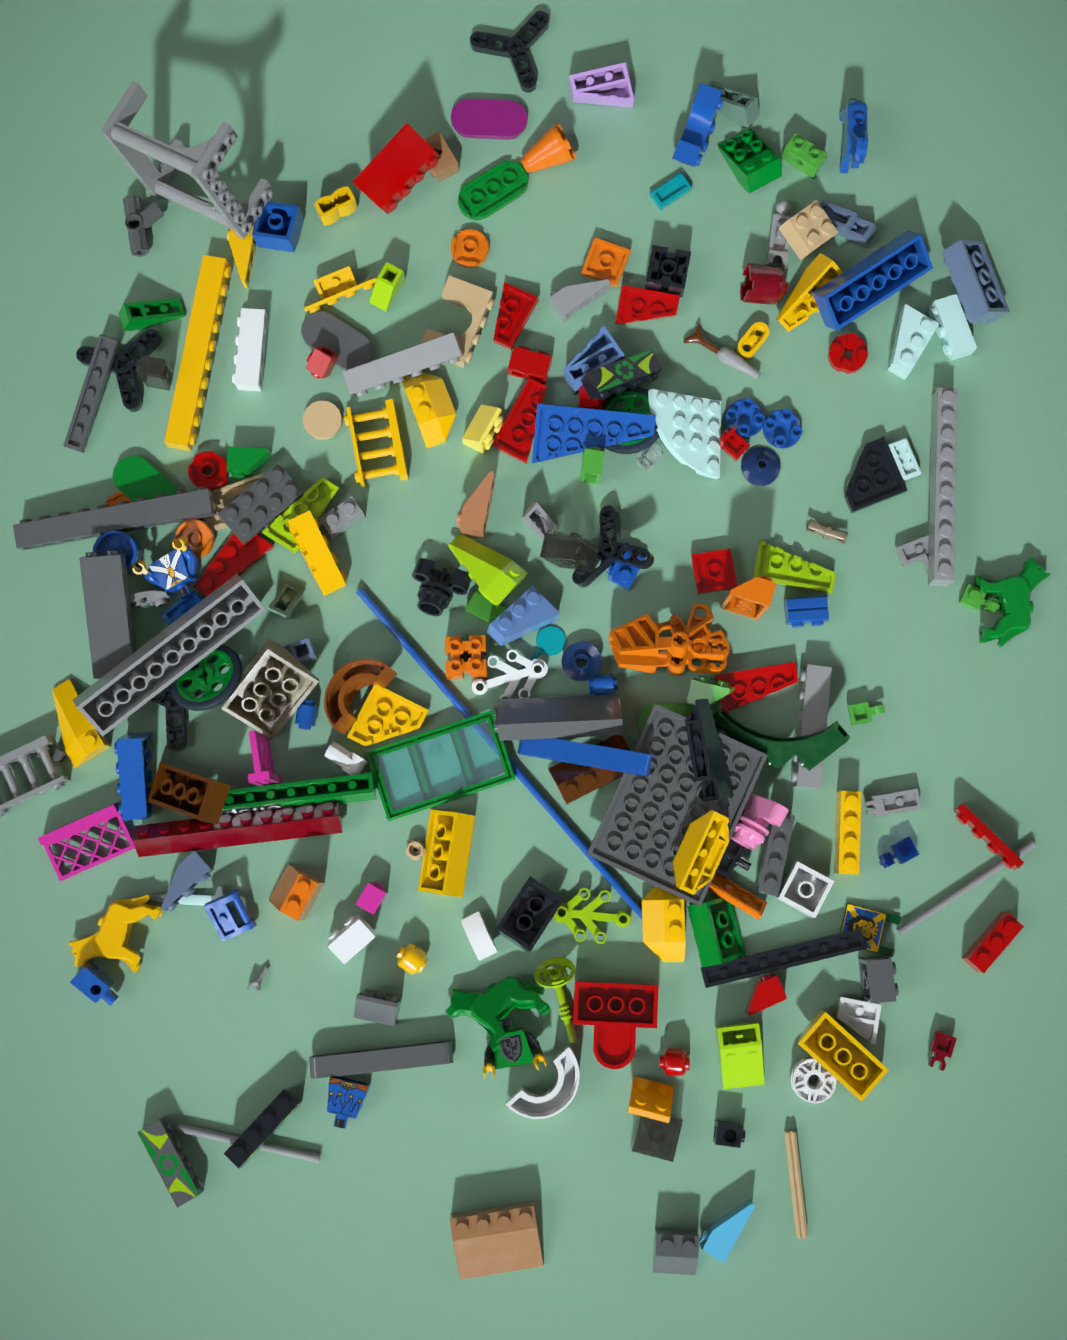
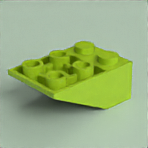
[715,1021,765,1090]

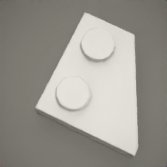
[836,996,882,1045]

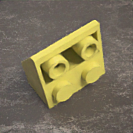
[462,404,503,455]

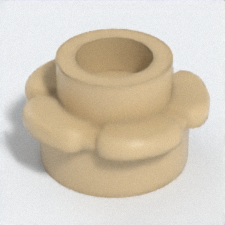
[405,840,426,860]

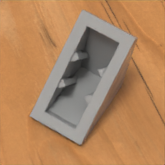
[522,502,558,542]

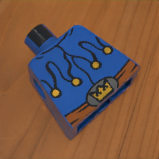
[70,960,119,1006]
[327,1076,371,1128]

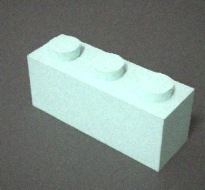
[929,294,977,361]

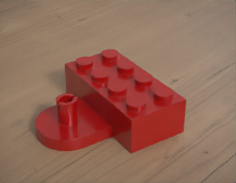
[573,980,659,1069]

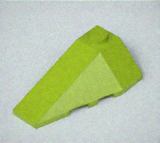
[448,534,527,607]

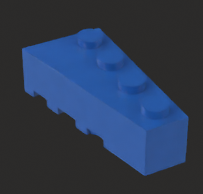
[114,732,152,820]

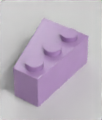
[568,62,634,108]

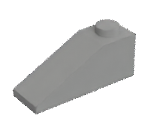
[549,279,610,322]

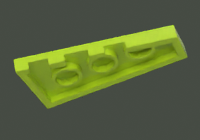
[262,477,339,555]
[753,540,836,594]

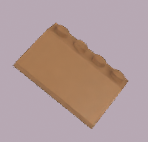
[450,1201,543,1280]

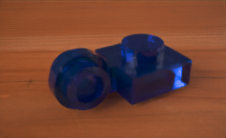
[878,836,920,868]

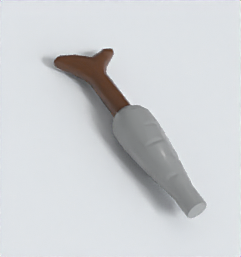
[683,324,761,379]

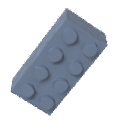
[942,240,1010,323]

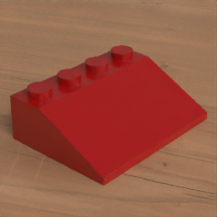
[352,123,441,214]

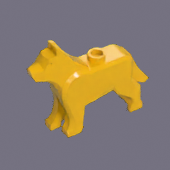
[68,895,164,973]

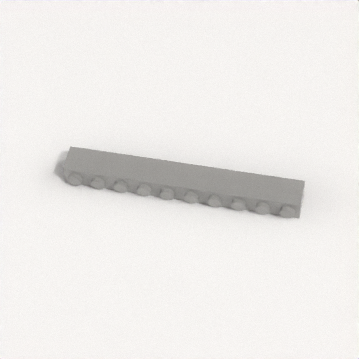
[928,388,958,587]

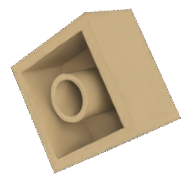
[779,200,839,260]

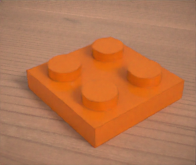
[581,237,631,288]

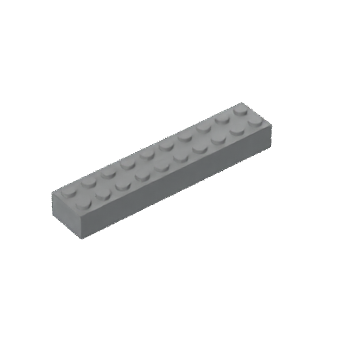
[73,574,266,737]

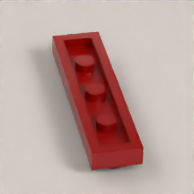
[953,803,1024,870]

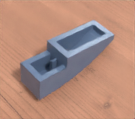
[820,200,876,248]

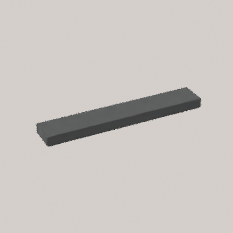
[63,334,120,453]

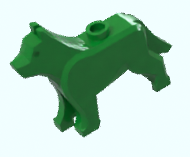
[974,557,1050,647]
[445,976,551,1052]

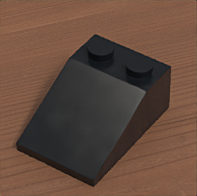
[495,876,564,953]

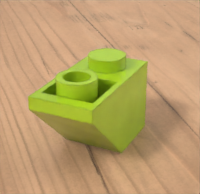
[369,262,405,312]

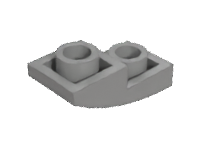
[130,591,172,608]

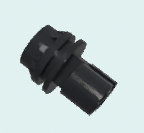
[412,558,472,616]

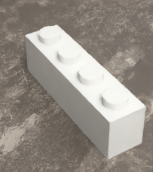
[232,308,268,391]

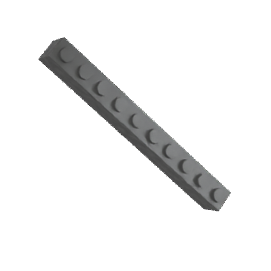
[13,487,217,550]

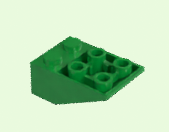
[717,128,782,194]

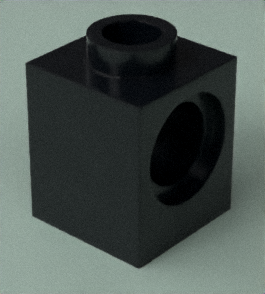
[713,1120,745,1148]

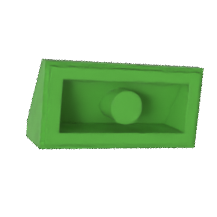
[465,591,507,623]

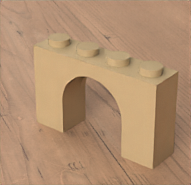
[420,275,495,368]

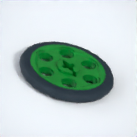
[603,387,660,454]
[171,645,242,711]

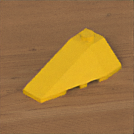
[52,679,111,768]

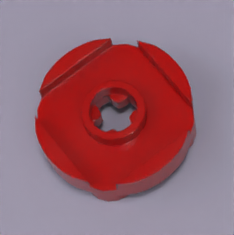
[828,333,868,374]
[188,451,229,491]

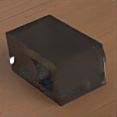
[136,355,174,391]

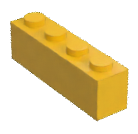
[834,791,862,875]

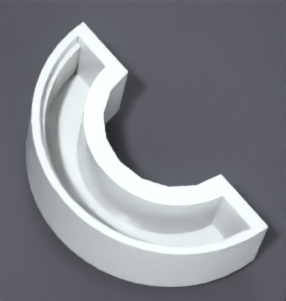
[506,1045,580,1119]

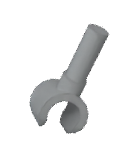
[247,966,269,996]

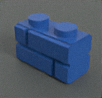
[784,596,829,628]

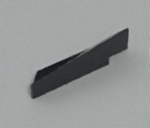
[685,699,733,802]

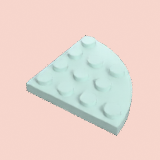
[648,389,721,479]

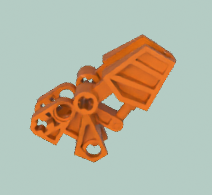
[608,604,730,677]

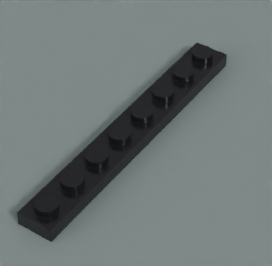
[700,928,867,988]

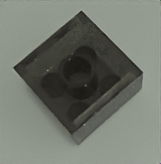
[540,531,599,571]
[631,1114,683,1162]

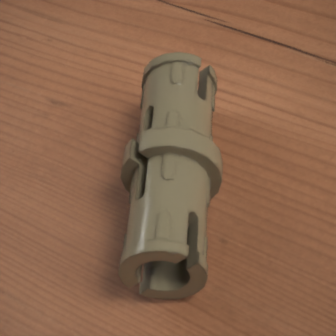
[806,519,848,544]

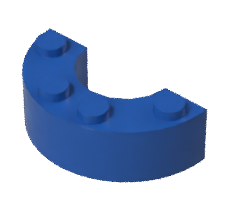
[672,83,724,167]

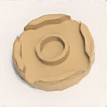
[302,401,342,440]

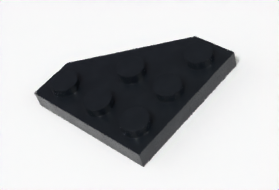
[844,437,908,514]

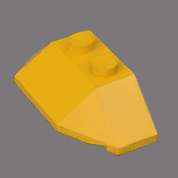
[401,372,456,449]
[673,810,729,895]
[642,886,686,962]

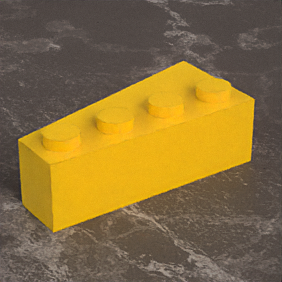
[287,510,347,597]

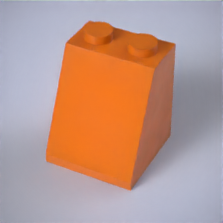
[269,864,324,921]

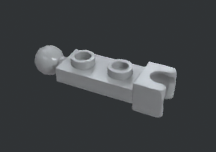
[766,199,793,271]

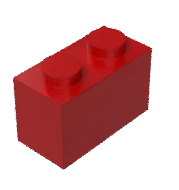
[508,346,552,385]

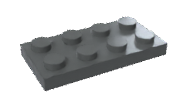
[217,464,305,545]

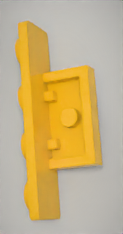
[303,265,376,313]

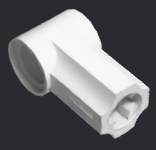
[324,741,367,775]

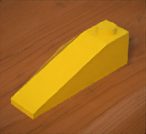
[777,253,843,332]

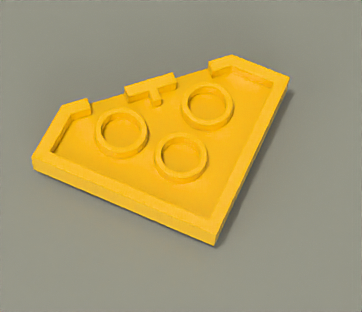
[347,685,429,747]

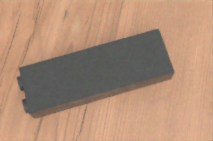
[79,550,136,679]
[494,694,622,741]

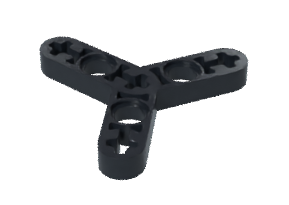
[470,11,549,93]
[76,329,162,412]
[572,505,654,588]
[151,672,209,751]

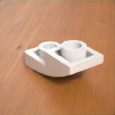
[461,911,498,960]

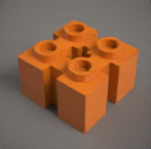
[445,635,488,680]

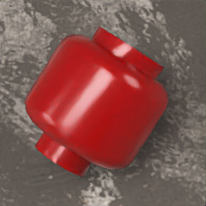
[660,1048,690,1076]

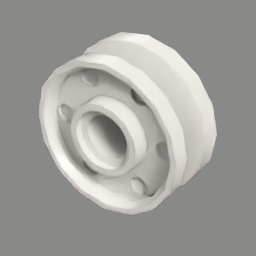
[790,1057,837,1104]

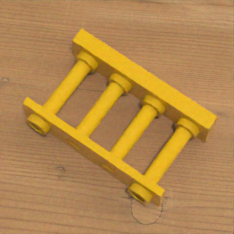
[344,399,409,488]

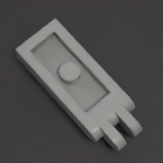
[864,788,922,817]

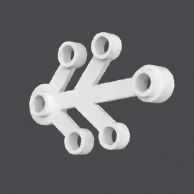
[472,649,548,699]

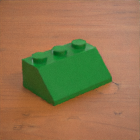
[687,897,746,967]

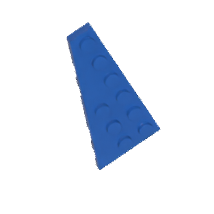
[532,404,656,463]

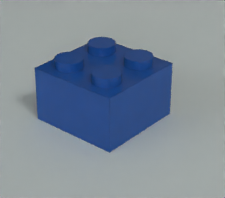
[252,201,304,253]

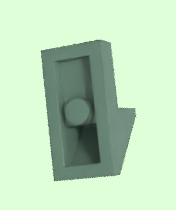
[268,583,304,619]

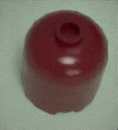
[740,263,789,305]

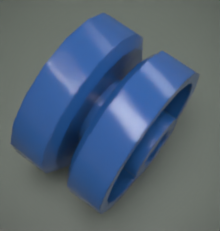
[93,530,143,575]

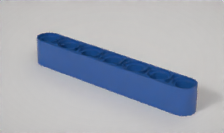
[517,738,653,776]

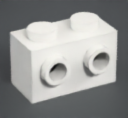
[328,914,376,964]

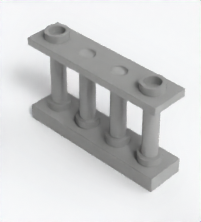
[0,735,70,817]

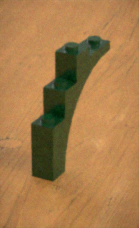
[713,707,850,771]

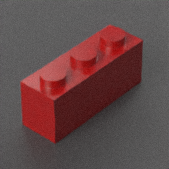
[962,912,1024,974]

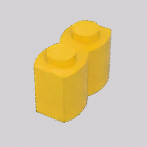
[314,187,358,226]

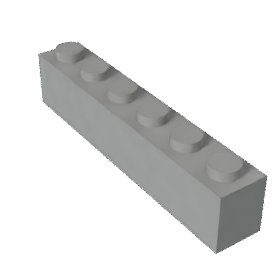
[342,332,464,397]
[791,664,832,789]

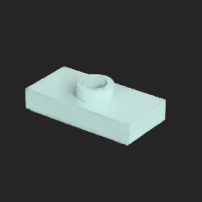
[888,437,922,481]

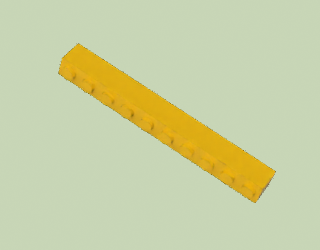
[164,255,231,451]

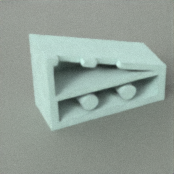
[888,304,939,380]

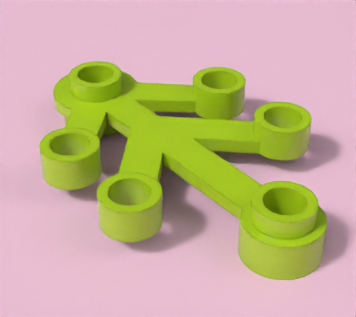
[553,888,631,944]

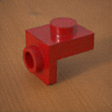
[719,427,750,461]

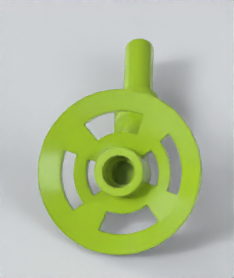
[534,957,577,1043]

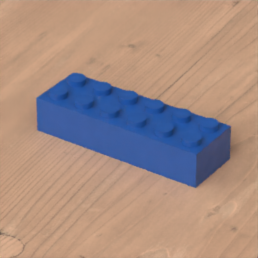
[812,230,933,331]

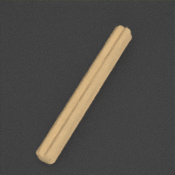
[784,1130,808,1239]

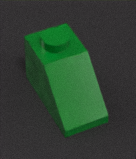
[227,447,271,478]

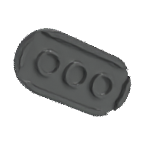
[301,311,373,370]

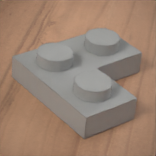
[895,535,929,574]

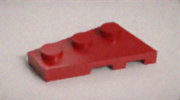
[493,282,539,350]
[615,285,680,325]

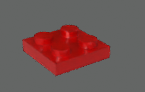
[691,548,737,595]

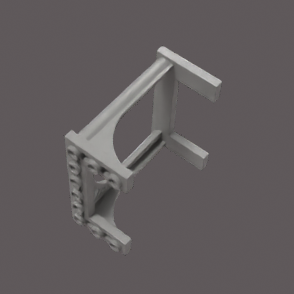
[100,81,274,240]

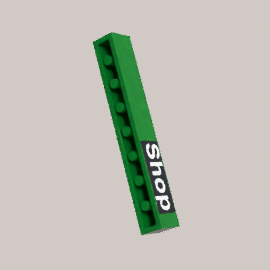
[221,773,377,815]

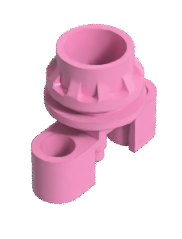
[731,794,789,851]

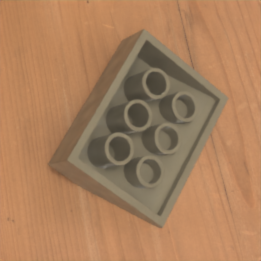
[221,639,319,740]

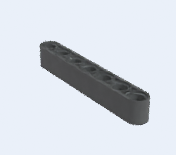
[309,1041,454,1079]

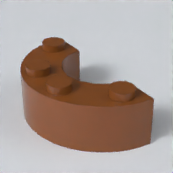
[324,659,397,734]

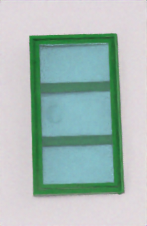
[366,710,516,822]

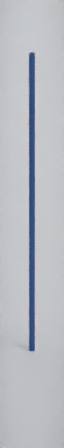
[356,587,642,920]

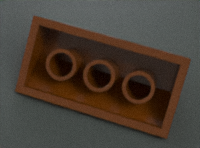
[548,735,631,805]

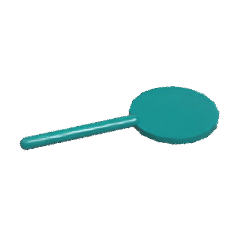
[519,626,566,670]

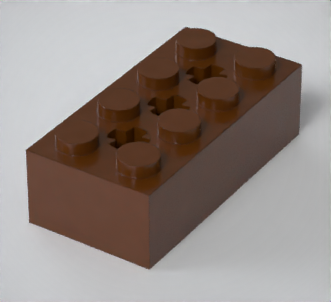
[147,762,230,825]

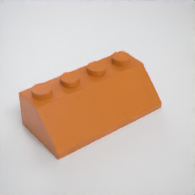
[720,576,777,620]

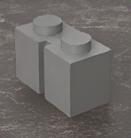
[319,496,366,540]

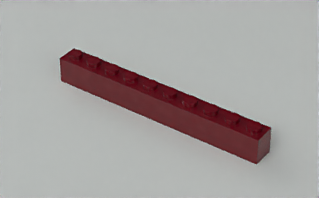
[133,801,343,857]

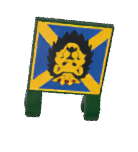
[840,903,902,957]

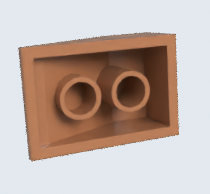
[456,471,495,538]

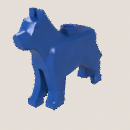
[839,99,868,174]

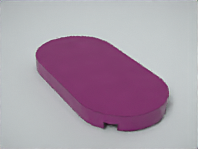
[451,99,527,140]

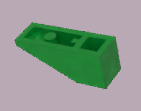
[118,298,185,332]

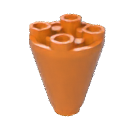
[520,123,577,173]

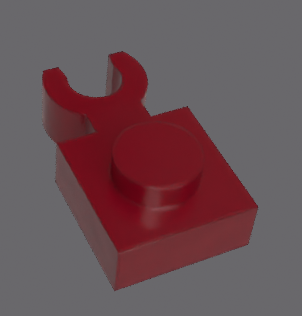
[928,1030,957,1071]

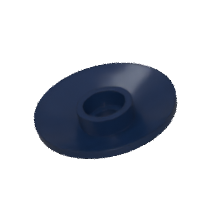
[741,447,781,486]
[561,642,602,681]

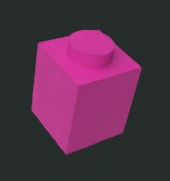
[356,881,387,915]

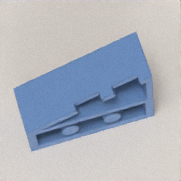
[563,325,625,395]
[487,586,561,646]

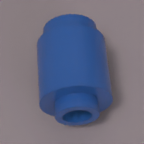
[588,674,618,695]
[295,700,318,730]

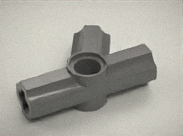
[123,195,164,257]

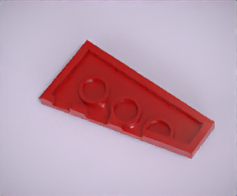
[492,377,547,465]
[193,533,274,596]
[715,662,799,712]

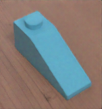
[699,1200,755,1263]

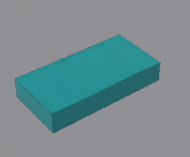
[649,172,692,211]

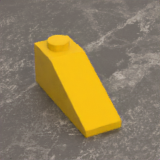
[227,226,256,288]

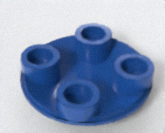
[725,398,765,437]
[763,409,803,449]

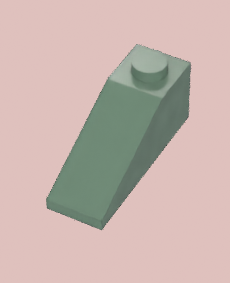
[708,81,760,127]

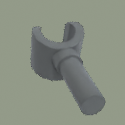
[37,749,67,762]

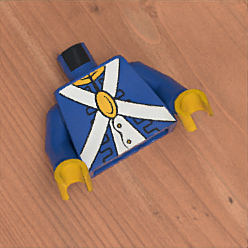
[132,536,198,599]

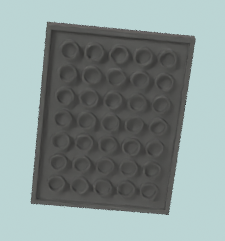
[587,704,768,907]

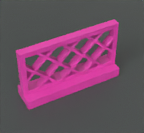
[247,730,283,786]
[38,802,135,881]

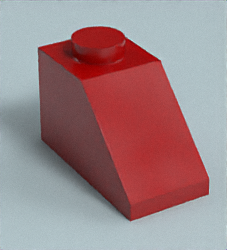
[745,973,787,1016]

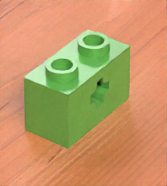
[781,133,828,179]
[580,447,605,485]

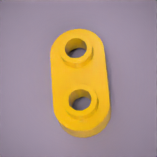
[737,322,769,358]

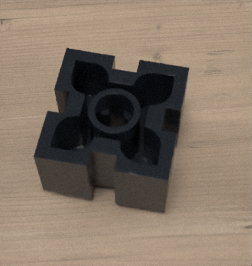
[645,245,691,298]

